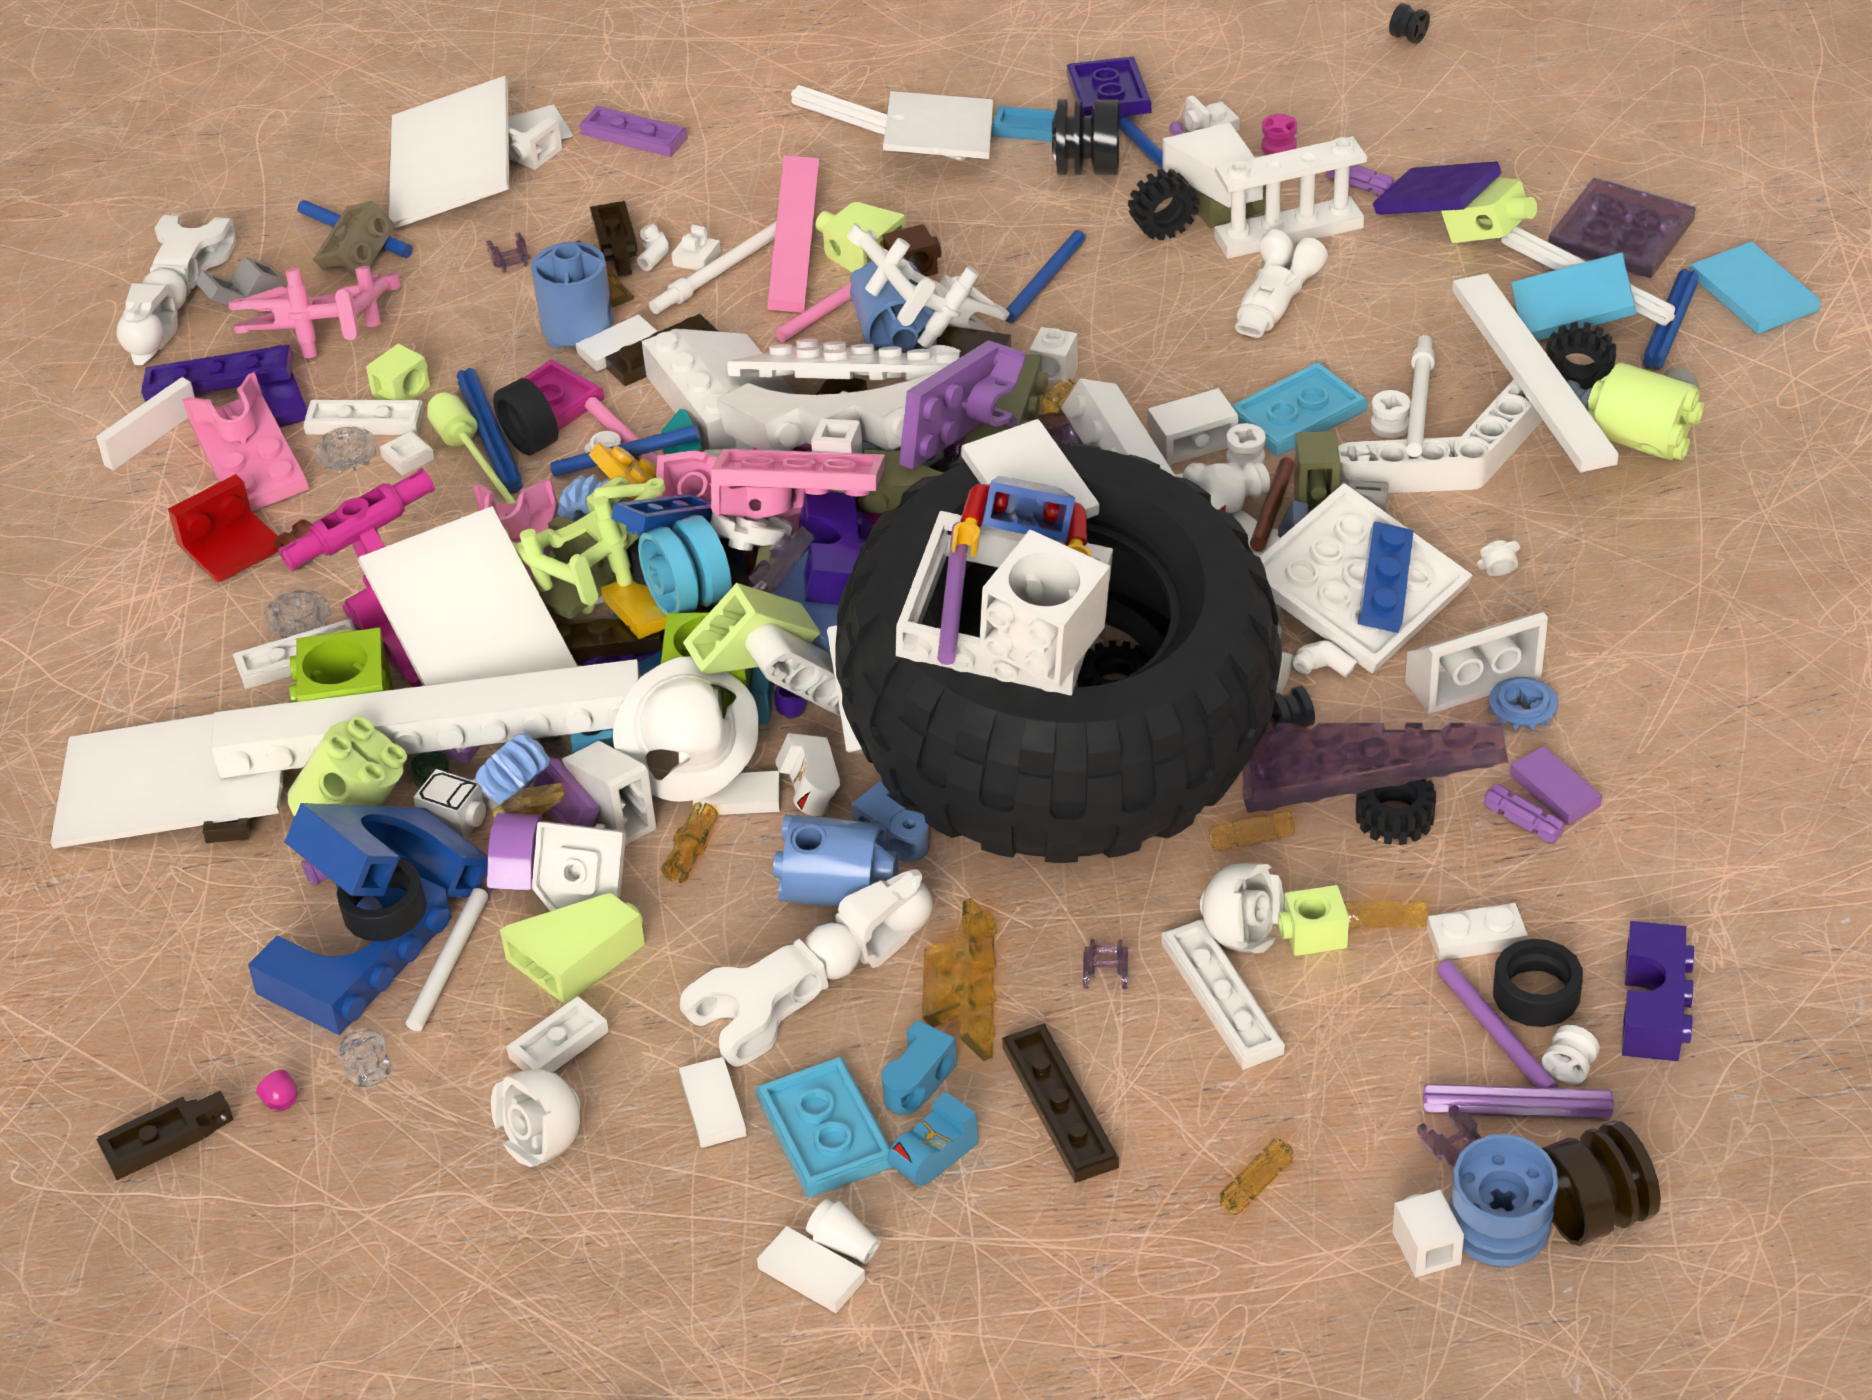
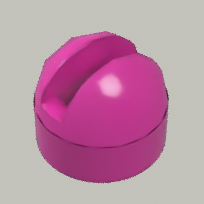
[256,1070,297,1111]

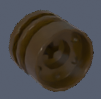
[1541,1120,1661,1246]

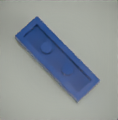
[611,493,712,535]
[1358,521,1414,633]

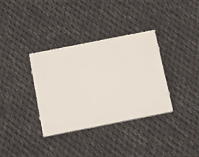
[389,76,509,229]
[358,506,578,753]
[50,702,289,849]

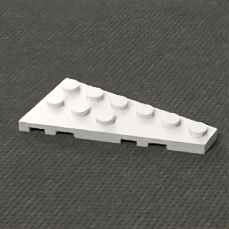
[727,339,959,381]

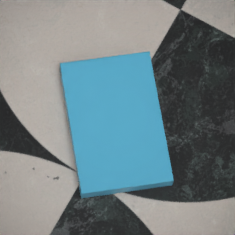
[1690,241,1821,334]
[1511,252,1637,341]
[1231,362,1367,456]
[755,1056,892,1199]

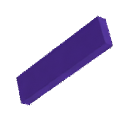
[141,345,293,402]

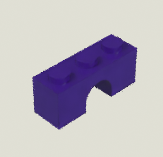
[799,492,865,605]
[1622,921,1694,1061]

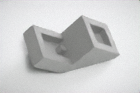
[195,256,288,306]

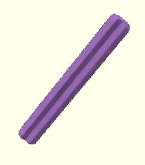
[1423,1084,1614,1118]

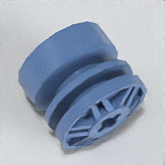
[1450,1134,1558,1266]

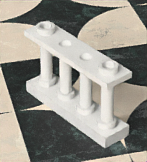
[1214,136,1367,259]

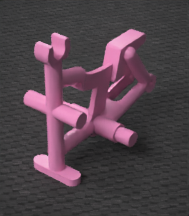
[228,266,401,358]

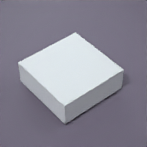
[380,431,434,476]

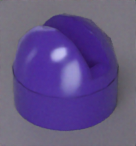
[774,686,808,719]

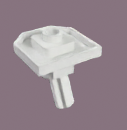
[532,821,626,911]

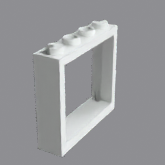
[896,511,1113,696]

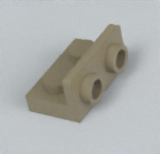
[313,201,395,278]

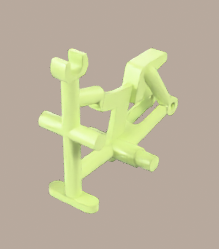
[505,477,666,606]

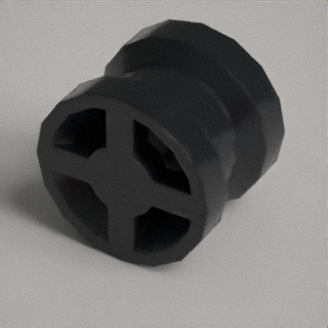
[1389,3,1430,44]
[1270,685,1315,735]

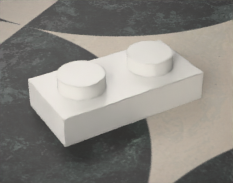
[1427,903,1528,961]
[506,996,609,1073]

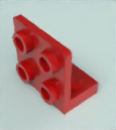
[168,474,277,582]

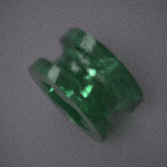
[411,751,451,789]

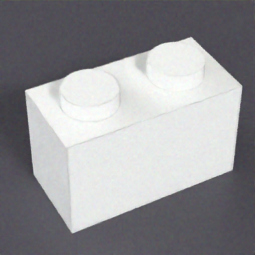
[1147,388,1238,465]

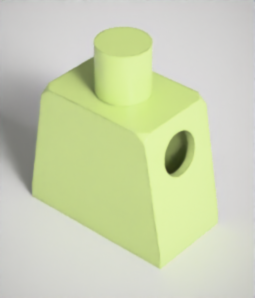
[1441,178,1537,243]
[816,202,906,273]

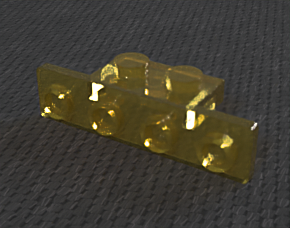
[922,898,997,1061]

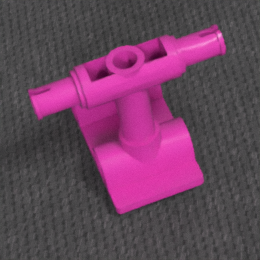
[278,468,435,687]

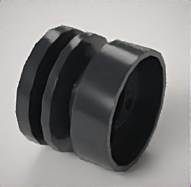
[1052,99,1119,175]

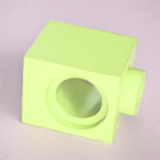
[366,343,430,400]
[1278,885,1349,956]

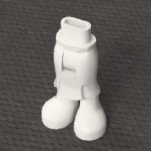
[1235,229,1328,338]

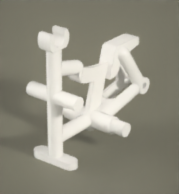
[847,223,1010,349]

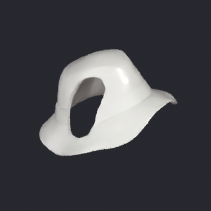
[613,656,758,802]

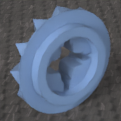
[1489,677,1558,731]

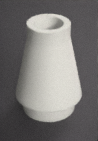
[806,1199,881,1264]

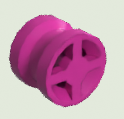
[1262,114,1297,155]

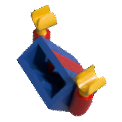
[951,476,1092,557]

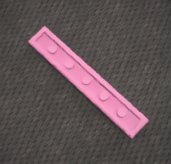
[768,155,819,313]

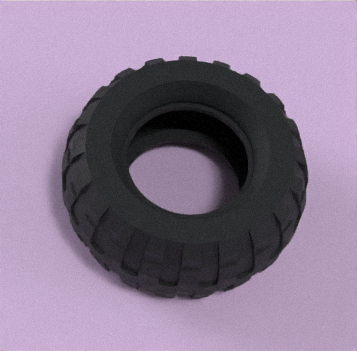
[835,443,1282,863]

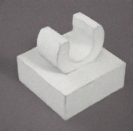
[672,225,721,271]

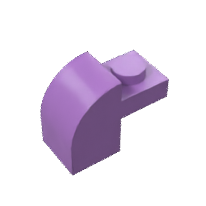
[487,812,542,890]

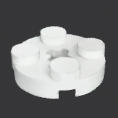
[710,512,793,553]

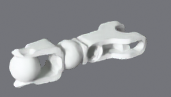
[116,215,236,365]
[680,869,933,1067]

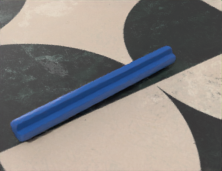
[456,368,523,493]

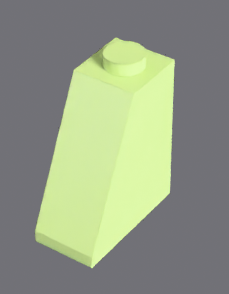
[683,583,821,674]
[500,893,645,1005]

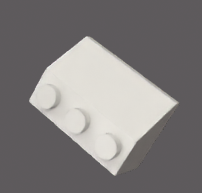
[1405,612,1548,715]

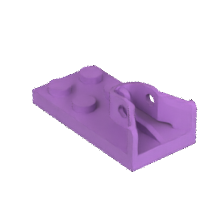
[899,340,1026,470]

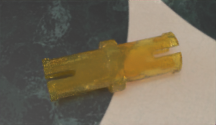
[661,802,718,883]

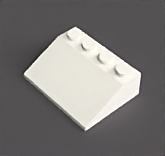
[642,329,796,451]

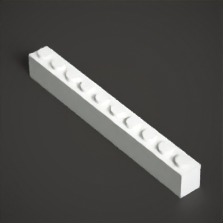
[211,659,640,778]

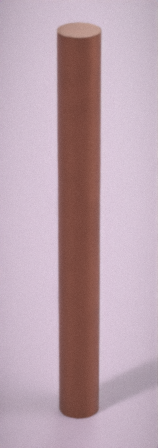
[1250,457,1295,551]

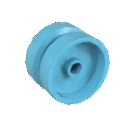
[638,515,732,615]

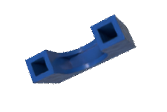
[284,803,488,897]
[248,877,451,1036]

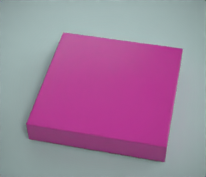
[524,359,604,430]

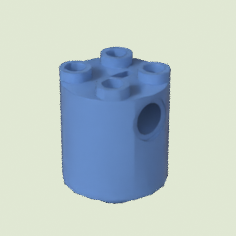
[531,241,614,348]
[850,256,934,353]
[773,814,899,907]

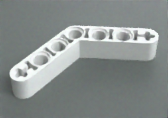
[1338,379,1543,494]
[745,623,841,716]

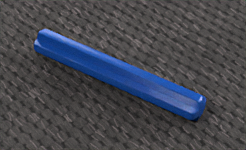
[1643,269,1699,370]

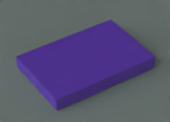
[1067,56,1152,117]
[1373,161,1502,215]

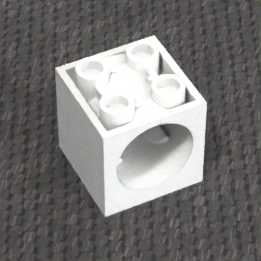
[979,530,1110,686]

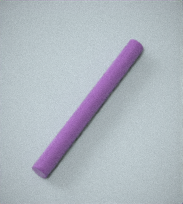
[937,522,968,665]
[1437,960,1558,1088]

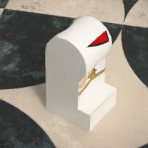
[775,733,840,816]

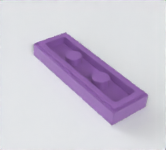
[579,106,688,157]

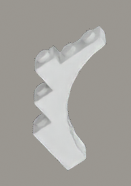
[716,369,941,451]

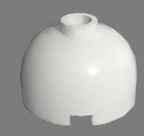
[1200,863,1284,954]
[490,1068,580,1167]

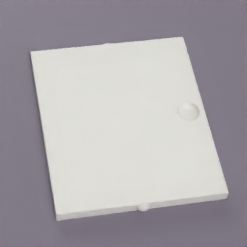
[883,91,993,159]

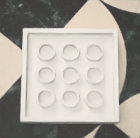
[1259,483,1473,674]

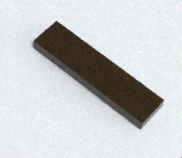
[1002,1023,1119,1183]

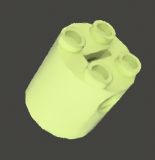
[1588,362,1705,461]
[288,716,407,816]

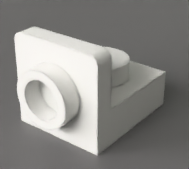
[1183,95,1240,132]
[509,116,563,170]

